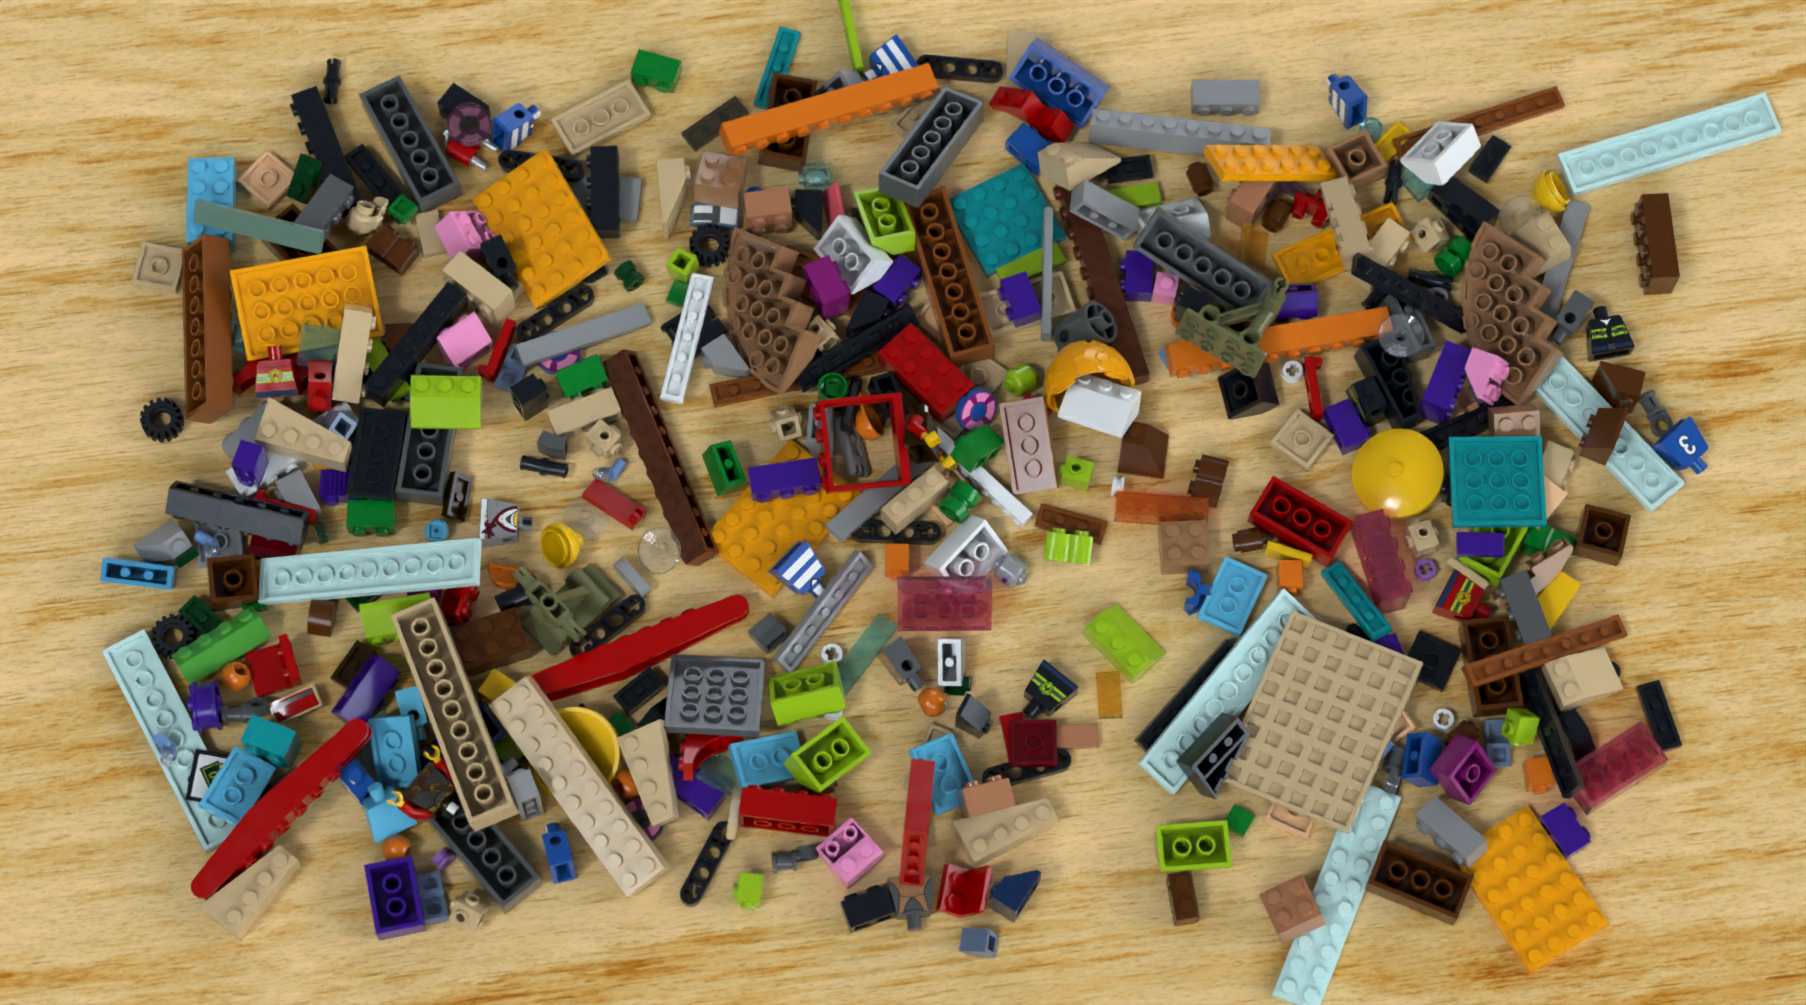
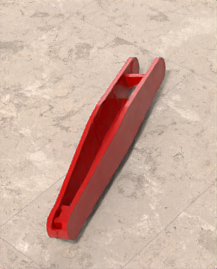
[531,594,749,702]
[191,718,372,900]

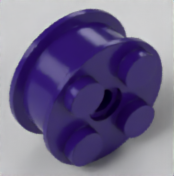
[187,679,224,733]

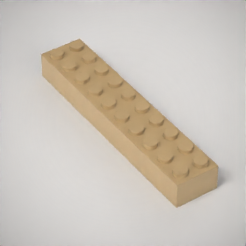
[390,597,519,832]
[488,676,671,897]

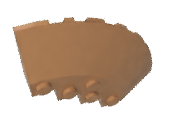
[1461,221,1564,405]
[723,227,822,395]

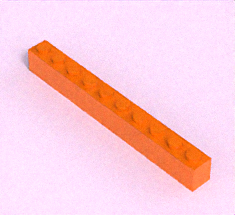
[719,63,939,156]
[1164,306,1394,378]

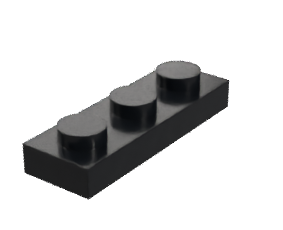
[1635,680,1682,754]

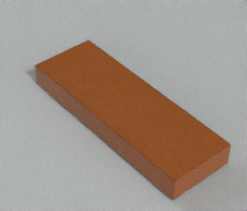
[1034,503,1108,545]

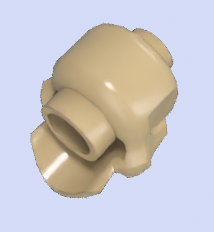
[346,197,389,236]

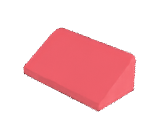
[822,182,845,229]

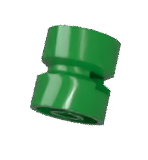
[1433,235,1472,278]
[818,373,847,411]
[938,480,981,524]

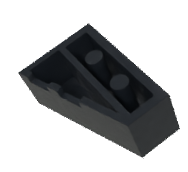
[1427,176,1501,242]
[1176,712,1250,800]

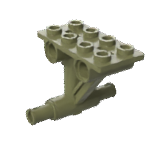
[1175,278,1289,378]
[512,563,621,656]

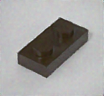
[441,471,473,523]
[330,640,377,689]

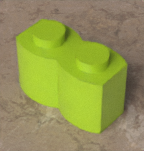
[1044,527,1093,565]

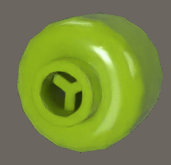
[1003,363,1039,397]

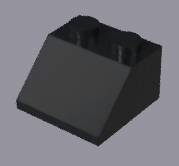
[1217,362,1280,420]

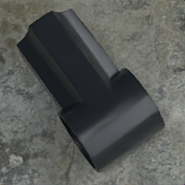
[494,575,536,611]

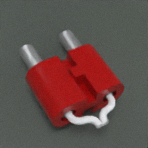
[443,121,499,171]

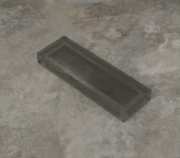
[681,96,749,152]

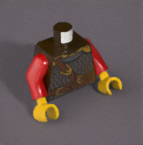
[904,404,958,471]
[386,745,462,820]

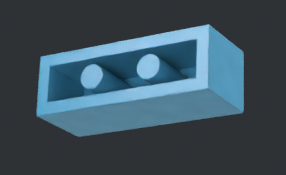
[100,557,178,590]

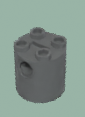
[1051,301,1118,353]

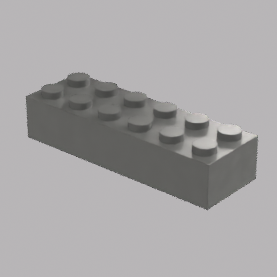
[359,75,462,213]
[879,86,984,208]
[1133,206,1273,321]
[396,362,465,506]
[426,790,542,914]

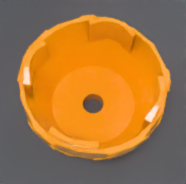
[1043,340,1135,413]

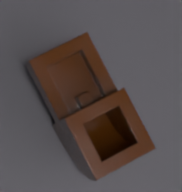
[307,598,340,637]

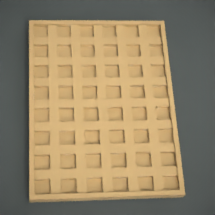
[1222,610,1423,834]

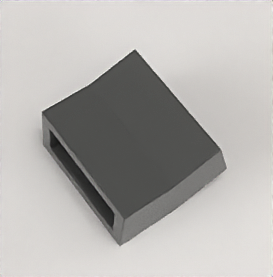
[537,430,568,460]
[748,613,789,654]

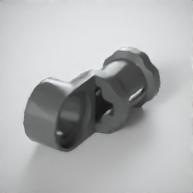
[1637,390,1673,437]
[221,697,269,725]
[1382,746,1405,796]
[771,845,819,873]

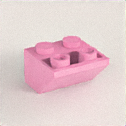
[434,211,496,261]
[436,312,494,369]
[1464,347,1509,406]
[816,817,883,889]

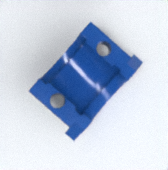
[1184,571,1212,616]

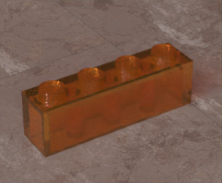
[1114,491,1209,525]

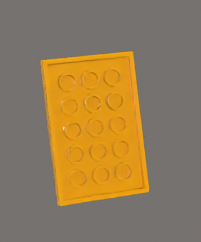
[472,148,612,310]
[229,246,384,362]
[710,439,861,599]
[1449,805,1610,975]

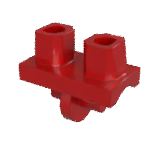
[1291,189,1329,229]

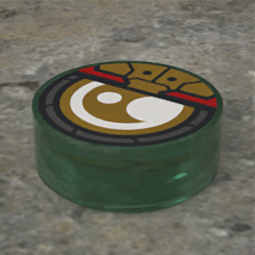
[312,521,328,545]

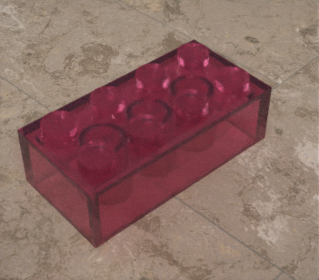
[1350,509,1413,615]
[897,576,992,631]
[1573,721,1669,816]

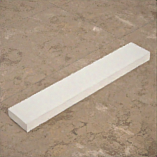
[660,273,714,405]

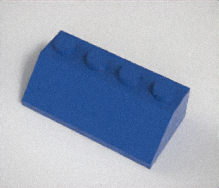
[1008,37,1110,128]

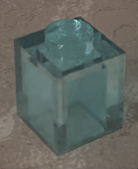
[1402,169,1436,203]

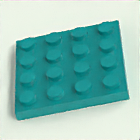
[949,163,1067,278]
[1448,436,1547,528]

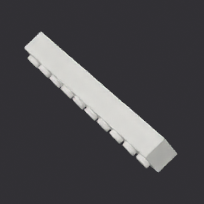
[937,426,1033,528]

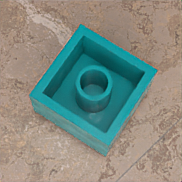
[241,714,302,770]

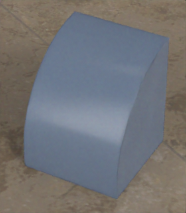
[320,411,358,440]
[959,928,998,958]

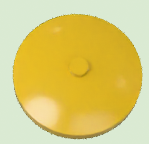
[1351,428,1445,520]
[528,707,622,798]

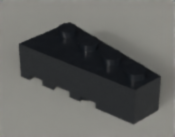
[1354,330,1422,429]

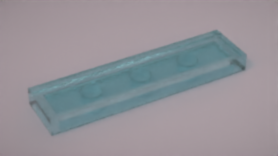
[838,613,898,696]

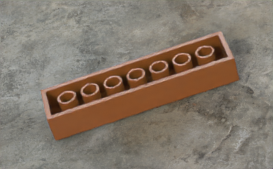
[904,186,995,367]
[182,234,235,424]

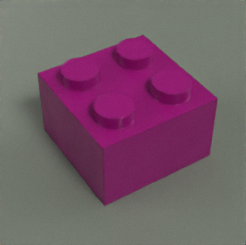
[804,255,851,321]
[1429,734,1497,806]

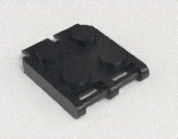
[660,304,727,359]

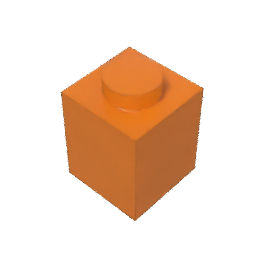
[885,544,909,581]
[1276,560,1303,596]
[1522,757,1553,794]

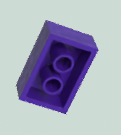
[1420,340,1471,424]
[364,855,426,941]

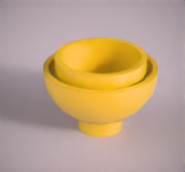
[1528,170,1570,212]
[540,523,583,569]

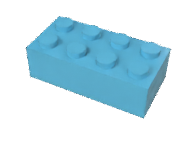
[186,157,237,251]

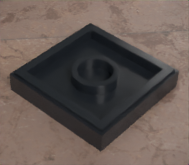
[1407,630,1462,692]

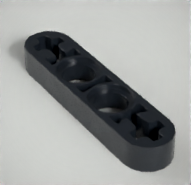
[917,54,1003,84]
[498,150,585,183]
[516,285,594,343]
[851,520,941,545]
[569,594,646,657]
[982,749,1071,786]
[680,821,733,907]

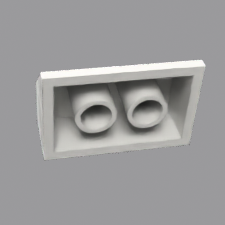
[1400,121,1481,185]
[1136,197,1211,238]
[814,215,893,294]
[1058,374,1141,438]
[924,514,1008,600]

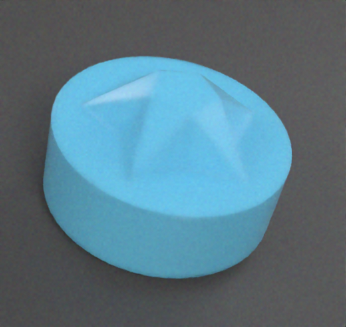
[425,519,449,542]

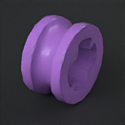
[1414,559,1436,582]
[432,847,456,871]

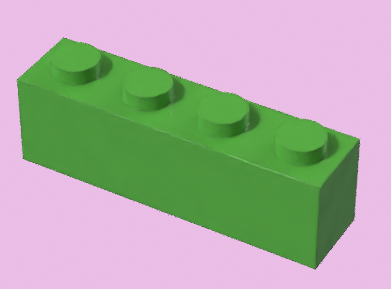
[171,606,272,685]

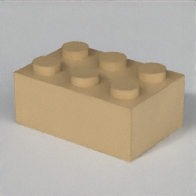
[442,251,516,327]

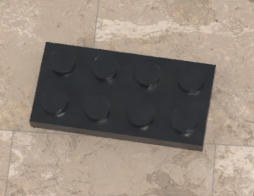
[346,407,408,502]

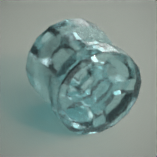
[1358,117,1382,143]

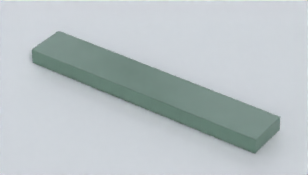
[193,199,324,254]

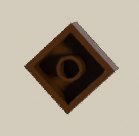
[1572,504,1631,566]

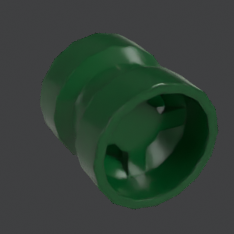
[614,260,645,292]

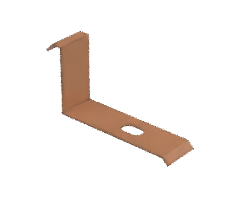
[1457,387,1479,413]

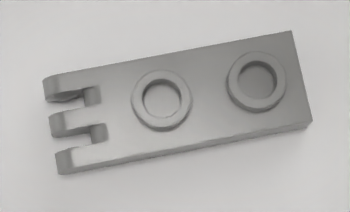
[834,416,869,478]

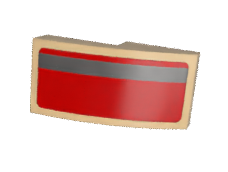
[268,684,324,725]

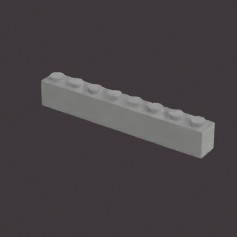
[1089,108,1271,156]

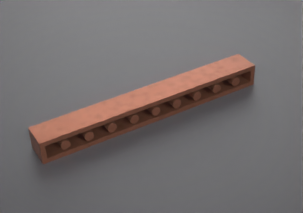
[1053,184,1150,386]
[603,349,719,566]

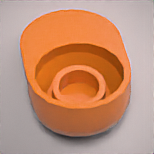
[854,391,885,441]

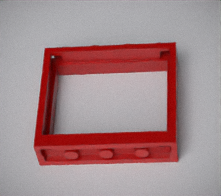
[813,392,912,495]
[899,759,935,887]

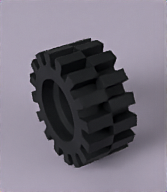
[689,223,730,268]
[140,398,184,443]
[151,614,196,660]

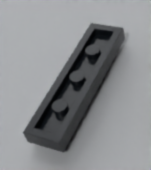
[345,143,403,225]

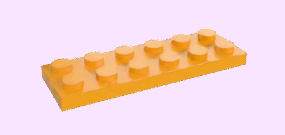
[1203,144,1337,181]
[1271,202,1413,284]

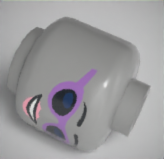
[992,554,1028,588]

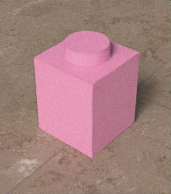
[1152,272,1179,306]

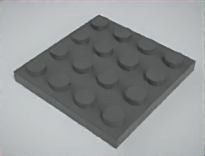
[664,655,765,737]

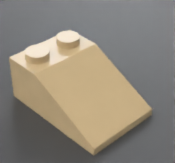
[1038,143,1121,191]
[657,158,691,240]
[1509,212,1571,277]
[1540,647,1624,714]

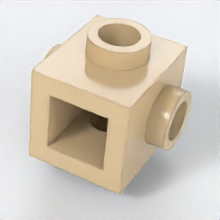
[1410,217,1451,253]
[806,315,842,353]
[768,405,803,442]
[585,419,622,460]
[1403,520,1440,559]
[449,891,491,933]

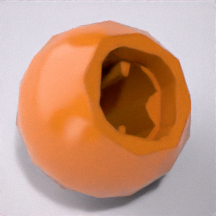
[221,661,251,691]
[917,687,947,717]
[612,769,638,798]
[382,834,412,860]

